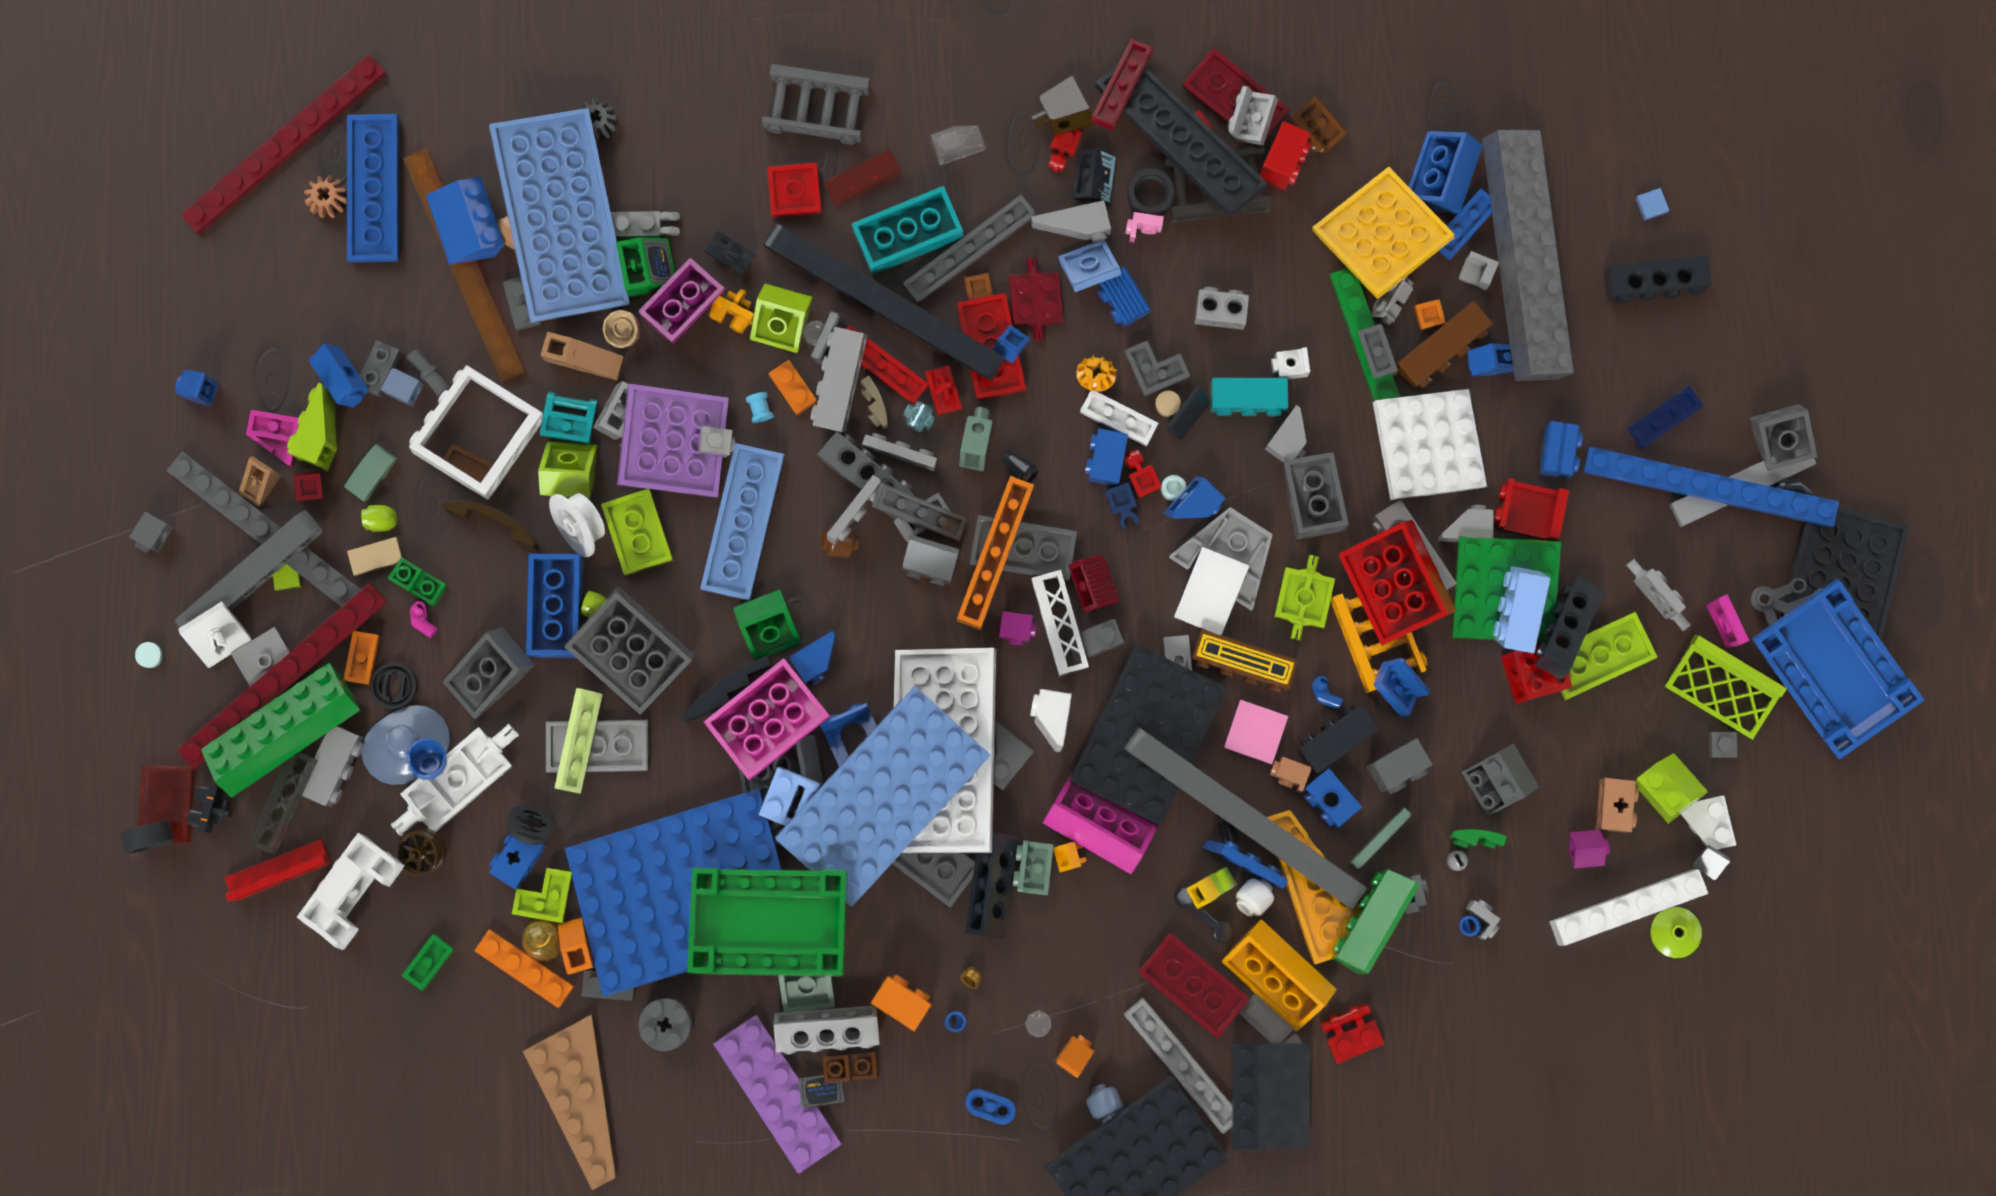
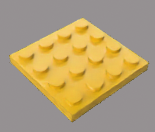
[1313,167,1454,299]

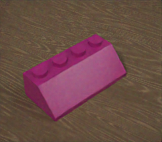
[1043,774,1159,874]

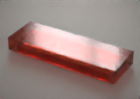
[824,149,901,206]

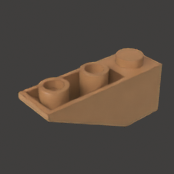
[540,332,624,380]

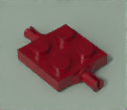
[1008,257,1063,342]

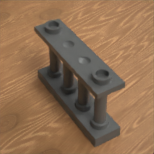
[762,64,870,144]

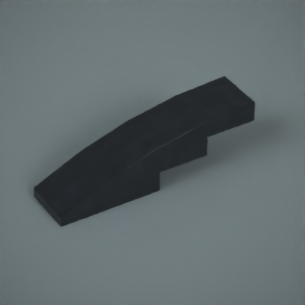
[681,656,772,723]

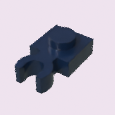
[1104,482,1139,529]

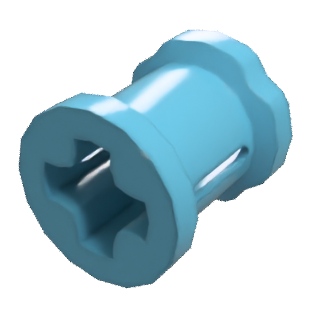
[746,392,774,423]

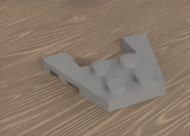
[1169,507,1273,611]

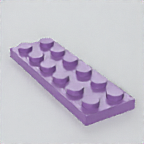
[714,1015,842,1174]

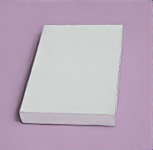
[1174,547,1250,635]

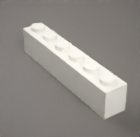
[1549,869,1708,946]

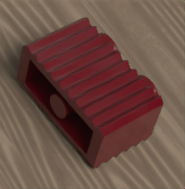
[1068,554,1119,613]

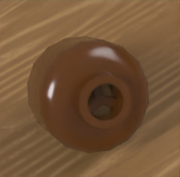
[821,524,859,558]

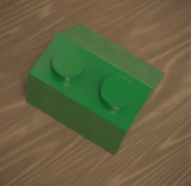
[733,590,802,661]

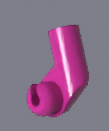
[410,601,438,638]

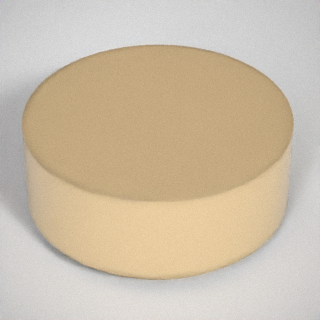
[1155,391,1181,417]

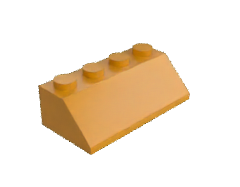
[1221,919,1337,1032]

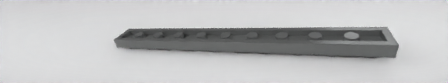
[167,451,361,607]

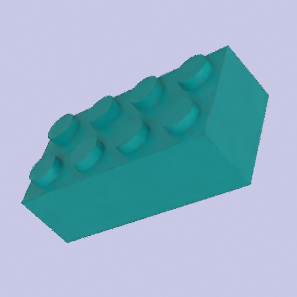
[852,186,963,276]

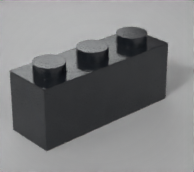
[1297,704,1379,775]

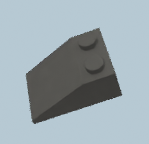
[1283,452,1349,540]
[443,627,535,719]

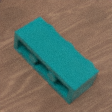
[1210,378,1288,416]

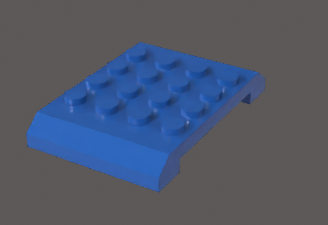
[1752,579,1924,760]

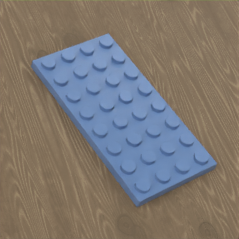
[489,108,630,323]
[775,685,991,907]

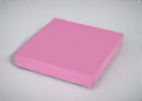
[1224,700,1288,764]

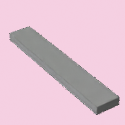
[1669,459,1817,527]
[1123,998,1232,1134]

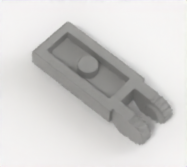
[610,211,680,239]

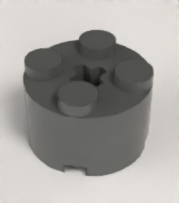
[639,998,694,1051]

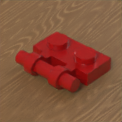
[1320,1003,1384,1064]

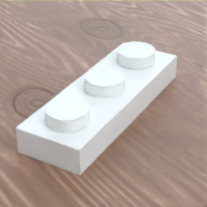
[1080,391,1158,447]

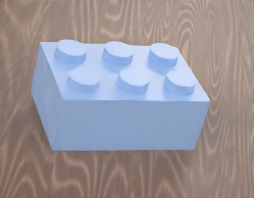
[1493,566,1550,653]

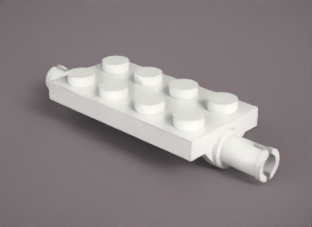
[391,723,519,836]

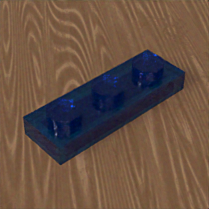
[1627,386,1704,449]

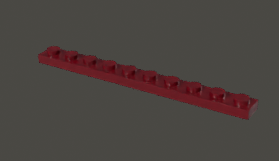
[180,54,387,235]
[177,583,388,770]

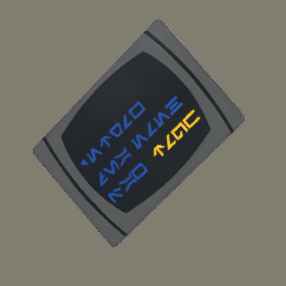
[798,1075,844,1108]

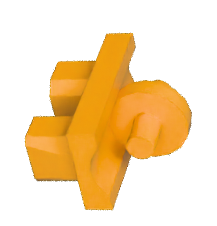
[709,289,754,334]

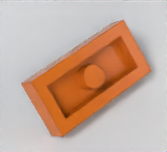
[768,360,817,415]
[343,631,380,685]

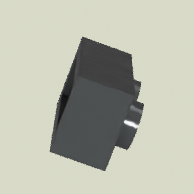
[360,340,403,398]

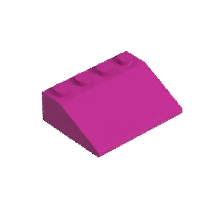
[704,659,830,781]

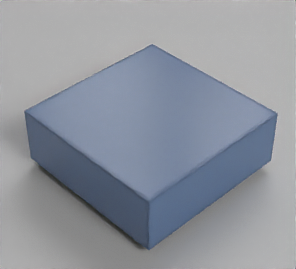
[1636,188,1669,221]

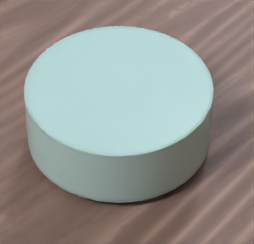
[1161,475,1186,501]
[135,642,163,668]

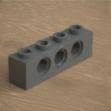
[817,431,915,520]

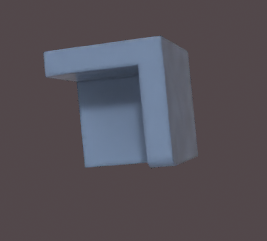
[381,368,424,407]

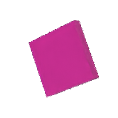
[1706,595,1749,649]

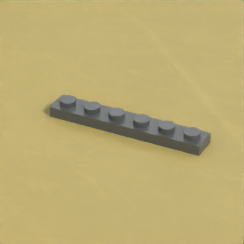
[903,195,1036,304]

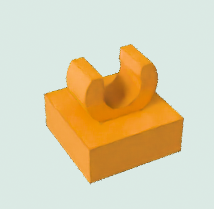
[1053,842,1086,872]

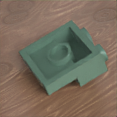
[779,976,835,1012]

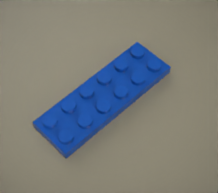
[347,114,399,263]

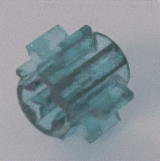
[903,401,935,432]

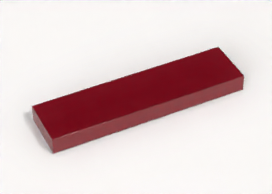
[1091,39,1154,131]

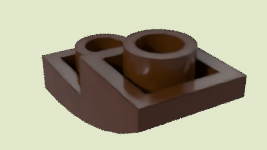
[823,1052,879,1083]

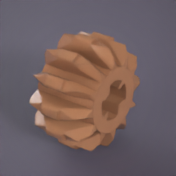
[304,175,347,218]

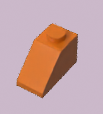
[1055,1035,1094,1078]

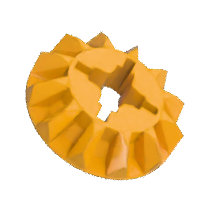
[1076,355,1116,391]

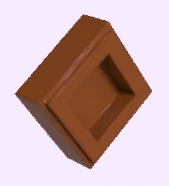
[964,273,993,300]

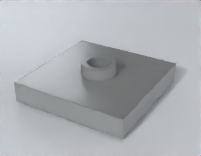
[231,627,291,686]

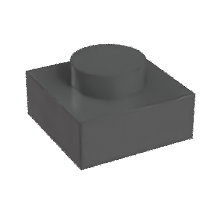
[1709,732,1737,758]

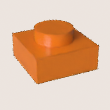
[1414,299,1446,331]

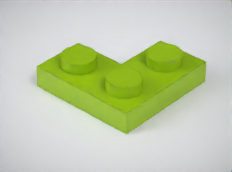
[512,868,572,923]

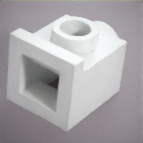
[1271,347,1310,379]

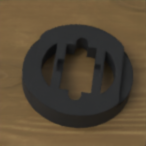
[370,663,417,709]
[506,806,554,845]

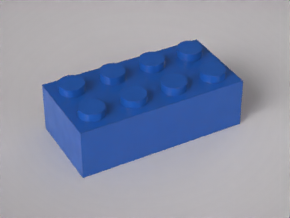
[526,554,584,658]

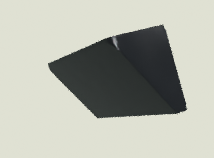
[1167,387,1210,440]

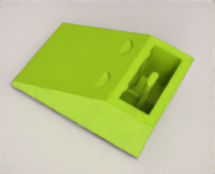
[287,383,338,472]

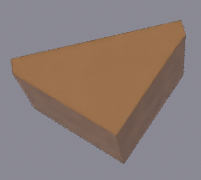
[238,456,282,507]

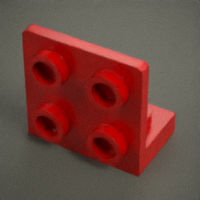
[1501,644,1572,704]

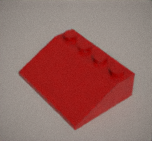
[1338,520,1456,646]

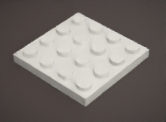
[1373,389,1487,500]

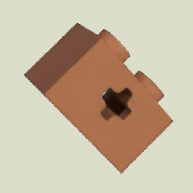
[1596,778,1639,833]

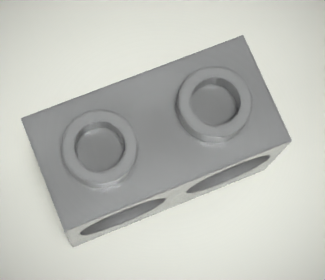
[1194,287,1249,330]

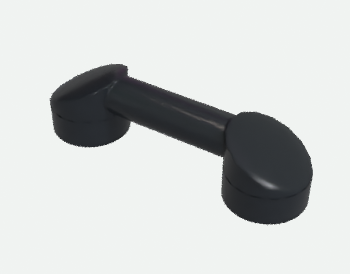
[1174,887,1233,942]

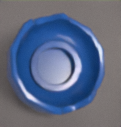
[407,738,447,780]

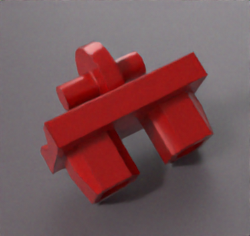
[925,365,962,416]

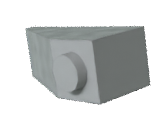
[1031,200,1111,242]

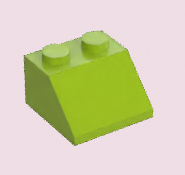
[750,284,812,353]
[538,441,597,499]
[1635,753,1708,824]

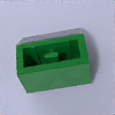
[616,237,675,297]

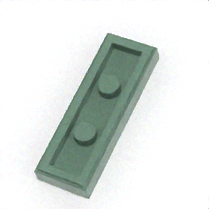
[1349,808,1411,869]

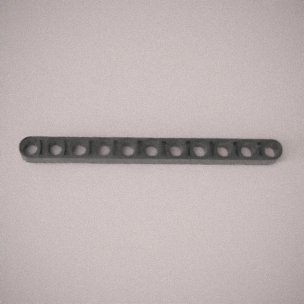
[1124,727,1367,910]

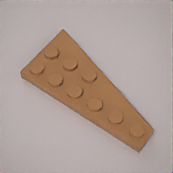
[523,1015,617,1190]

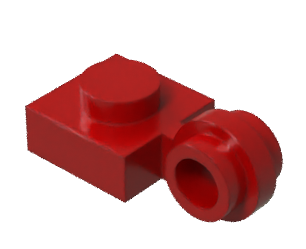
[1048,130,1082,172]
[1124,449,1162,498]

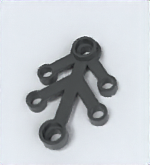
[1750,578,1823,626]

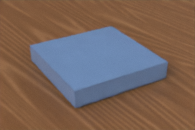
[1058,240,1122,292]

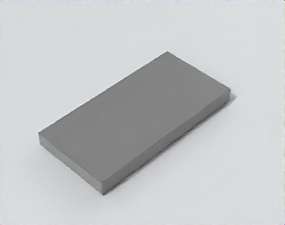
[546,720,649,773]

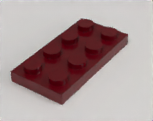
[1182,48,1290,149]
[1138,933,1250,1039]

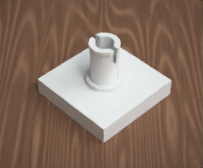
[178,602,252,668]

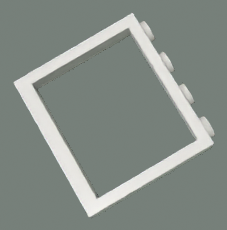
[409,365,543,500]

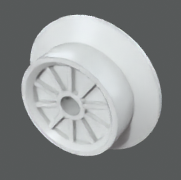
[549,493,605,557]

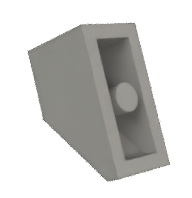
[1265,405,1307,462]
[1439,505,1493,542]

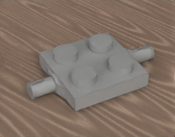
[1626,558,1691,631]

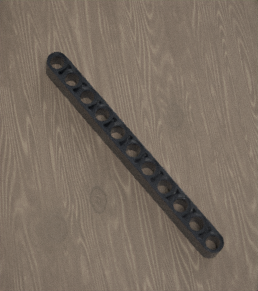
[762,223,1005,381]

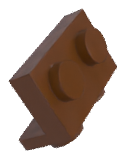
[1290,96,1349,153]

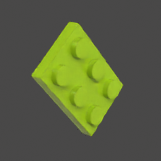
[601,489,673,576]

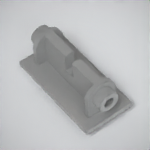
[1371,276,1414,326]

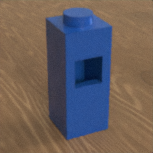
[309,343,369,407]

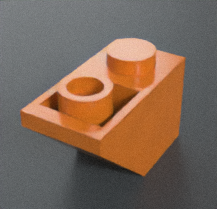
[558,917,595,975]

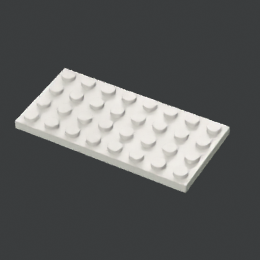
[894,648,996,853]

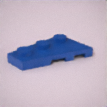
[1203,839,1288,889]

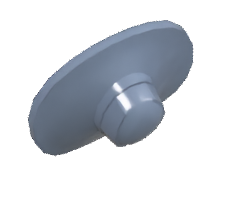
[361,705,451,785]

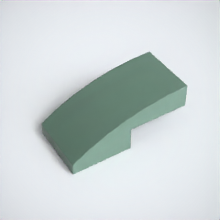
[344,444,397,501]

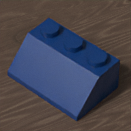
[1409,131,1483,214]
[426,177,504,265]

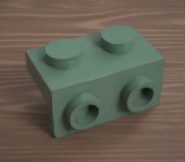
[1013,840,1054,895]

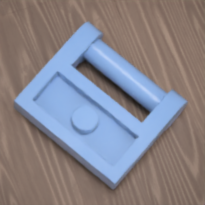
[759,766,820,826]

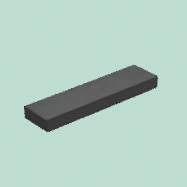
[872,483,968,542]

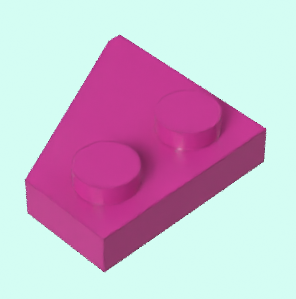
[246,410,299,467]

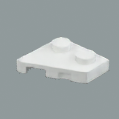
[1681,796,1736,849]

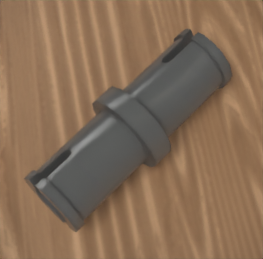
[406,349,451,397]

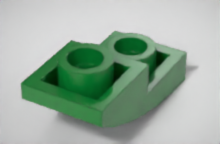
[388,557,448,607]
[1448,829,1507,849]

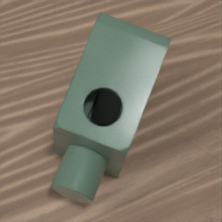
[959,407,992,471]

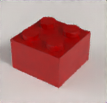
[1260,121,1312,191]

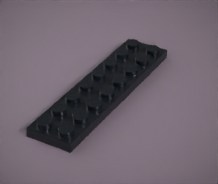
[1095,66,1268,217]

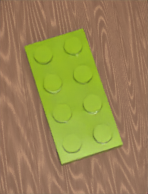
[1560,612,1658,700]

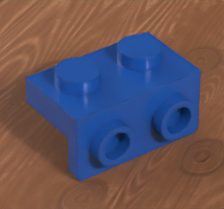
[1373,658,1430,718]

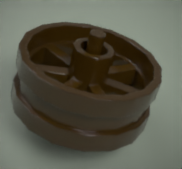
[396,828,446,877]

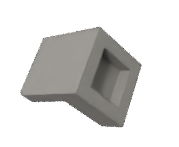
[1458,251,1499,290]

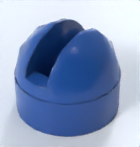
[1460,915,1482,936]
[944,1011,966,1032]

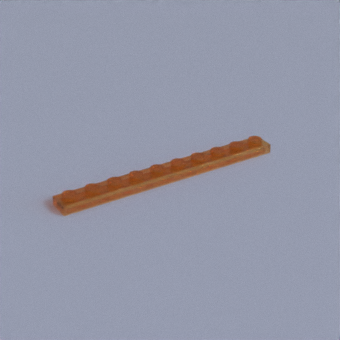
[403,149,525,382]

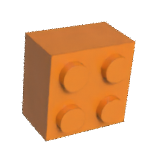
[871,974,932,1031]

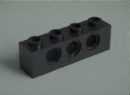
[1604,255,1712,303]
[1535,576,1605,679]
[965,832,1019,938]

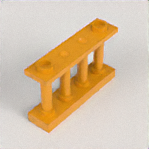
[1330,594,1428,694]

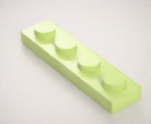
[554,688,602,794]

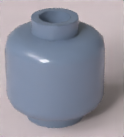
[1086,1084,1124,1124]

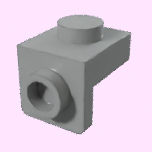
[698,426,735,458]
[1465,900,1500,940]

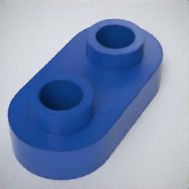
[966,1089,1016,1124]

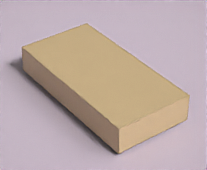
[347,537,403,576]

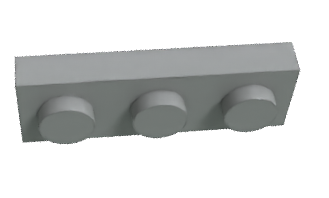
[862,433,937,471]
[827,475,881,545]

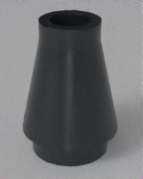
[1001,450,1039,483]

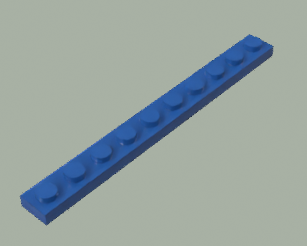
[1583,447,1839,528]

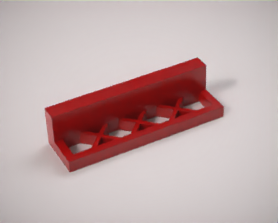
[225,839,331,902]

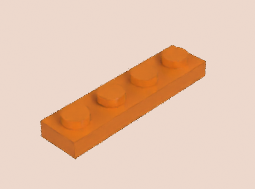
[474,929,575,1008]

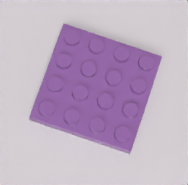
[617,384,729,498]

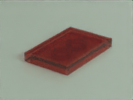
[137,766,195,844]

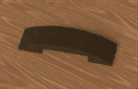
[441,501,539,550]

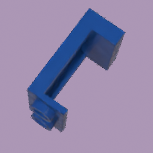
[820,703,877,767]

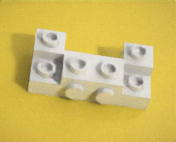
[297,833,404,950]

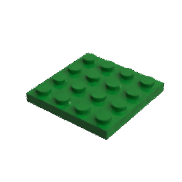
[1451,536,1561,642]

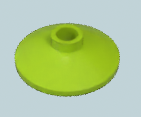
[1650,907,1702,958]

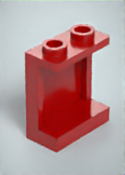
[1493,478,1569,541]

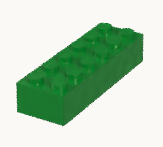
[201,662,360,798]

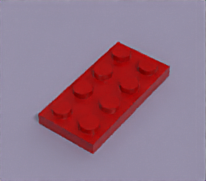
[957,293,1026,401]

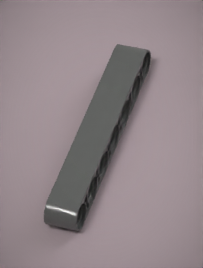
[175,510,323,628]

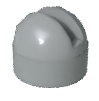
[1447,850,1468,871]

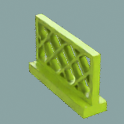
[1664,635,1787,740]

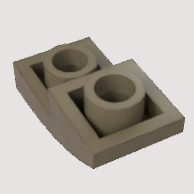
[860,375,888,431]

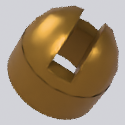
[960,966,983,989]

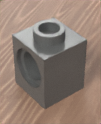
[129,511,174,553]

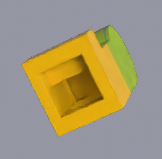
[1186,866,1237,909]

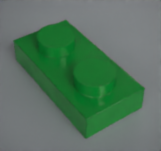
[402,934,455,991]

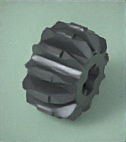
[577,98,618,142]

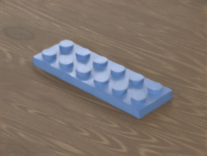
[700,443,785,601]

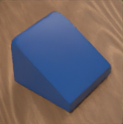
[993,325,1030,363]

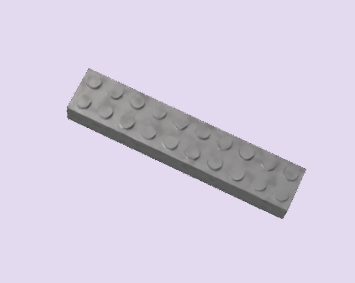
[1482,130,1574,381]

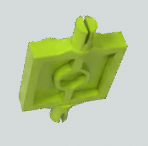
[1274,555,1335,641]

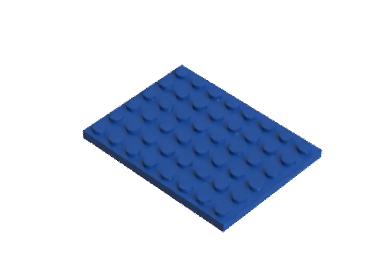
[565,789,783,997]

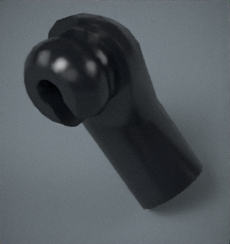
[1775,478,1814,496]

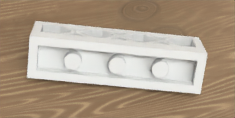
[1032,570,1089,677]

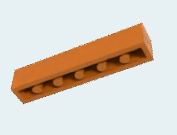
[957,476,1034,630]

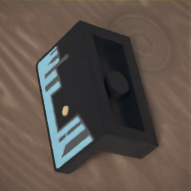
[1072,148,1116,204]

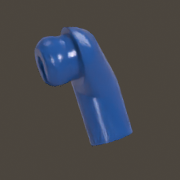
[1312,676,1343,710]

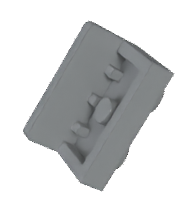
[1228,86,1278,145]

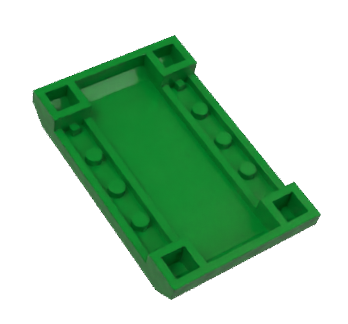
[687,868,848,977]

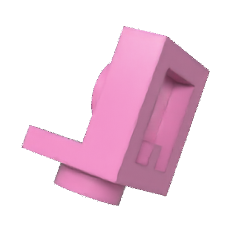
[1126,212,1164,242]

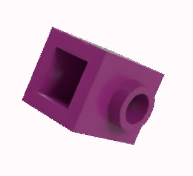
[999,611,1037,646]
[1568,829,1609,869]

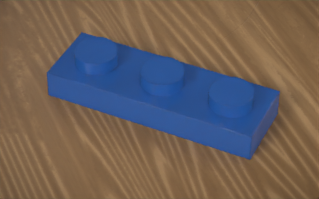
[1439,189,1492,261]

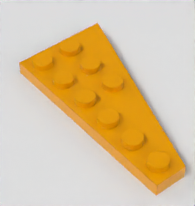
[1267,810,1360,965]

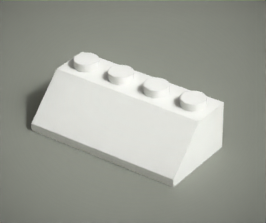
[1030,689,1071,752]

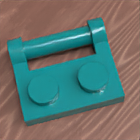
[539,392,599,444]

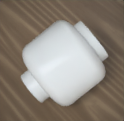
[1236,878,1274,917]

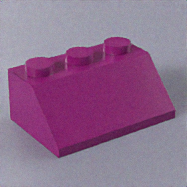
[638,258,726,344]

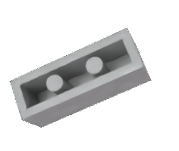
[298,726,364,807]

